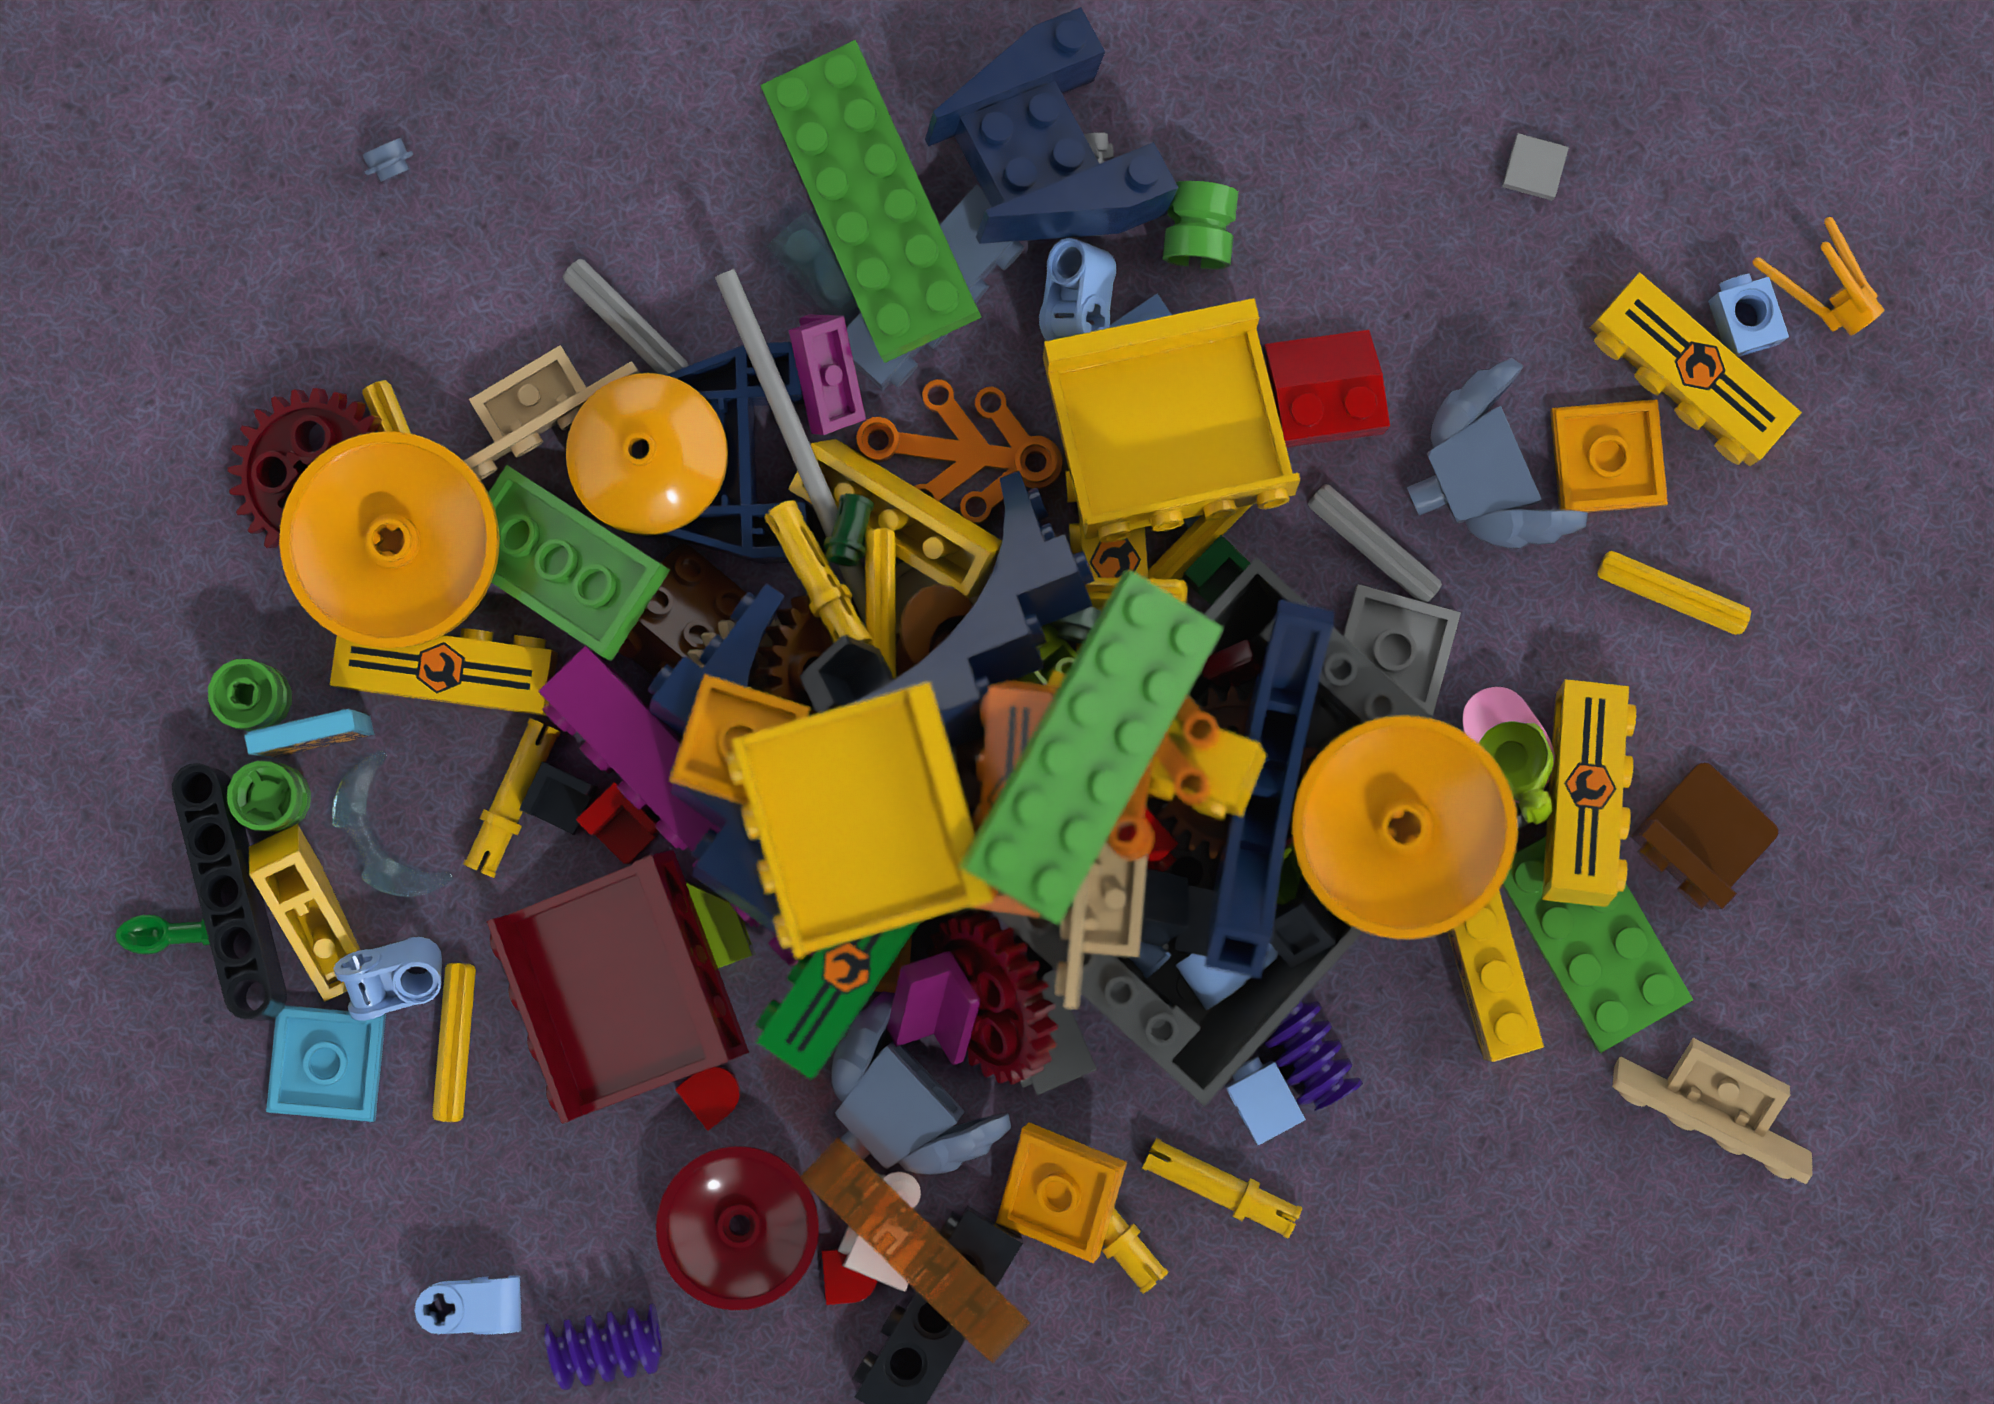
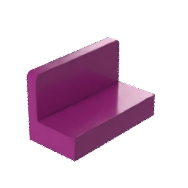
[789,314,866,435]
[886,951,979,1065]

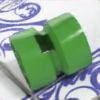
[1162,181,1239,270]
[208,659,292,731]
[227,761,311,832]

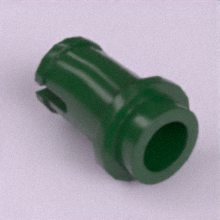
[823,493,874,567]

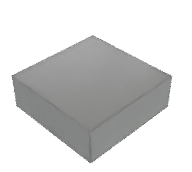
[1502,133,1569,201]

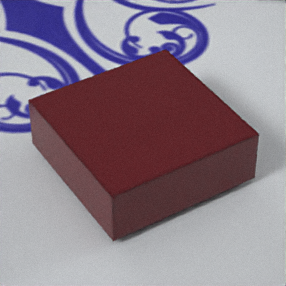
[1201,639,1266,691]

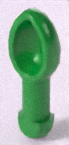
[115,915,210,955]

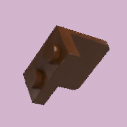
[618,544,747,679]
[1630,763,1778,910]

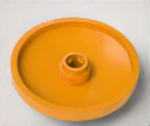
[279,431,500,649]
[1293,716,1517,939]

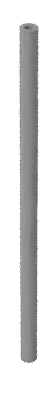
[715,269,898,679]

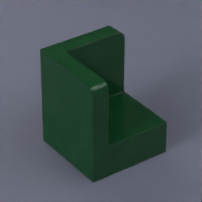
[1182,535,1251,606]

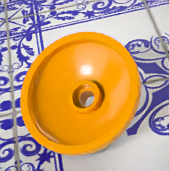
[566,373,728,535]

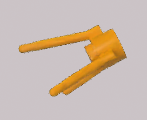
[1753,217,1885,336]

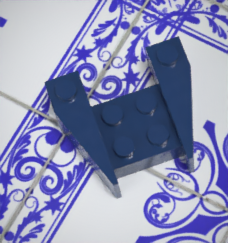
[925,7,1178,244]
[642,342,814,564]

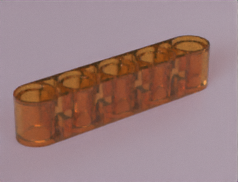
[800,1137,1031,1364]

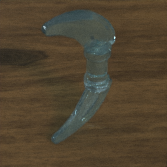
[332,751,453,897]

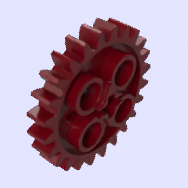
[228,388,382,548]
[926,911,1058,1085]

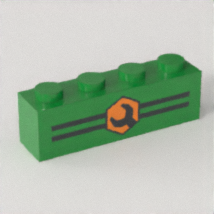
[755,920,921,1080]

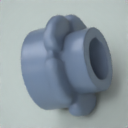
[362,138,413,182]

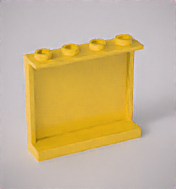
[1043,298,1300,543]
[726,681,994,959]

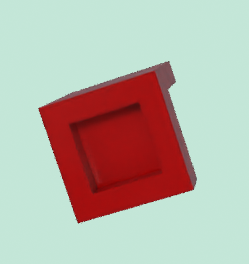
[576,782,660,864]

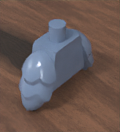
[1407,358,1588,549]
[831,991,1011,1175]

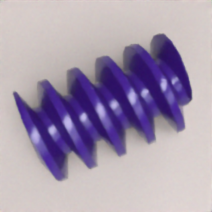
[1264,991,1363,1111]
[545,1303,662,1390]

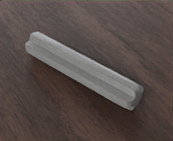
[563,259,689,375]
[1308,484,1442,603]

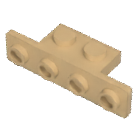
[464,345,640,480]
[1056,842,1148,1009]
[1612,1038,1813,1184]

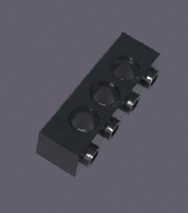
[852,1205,1023,1404]

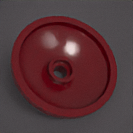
[656,1146,819,1310]

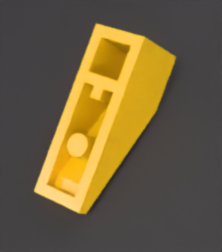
[249,824,362,1002]

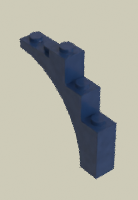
[846,471,1095,749]
[648,583,784,936]
[1205,600,1335,978]

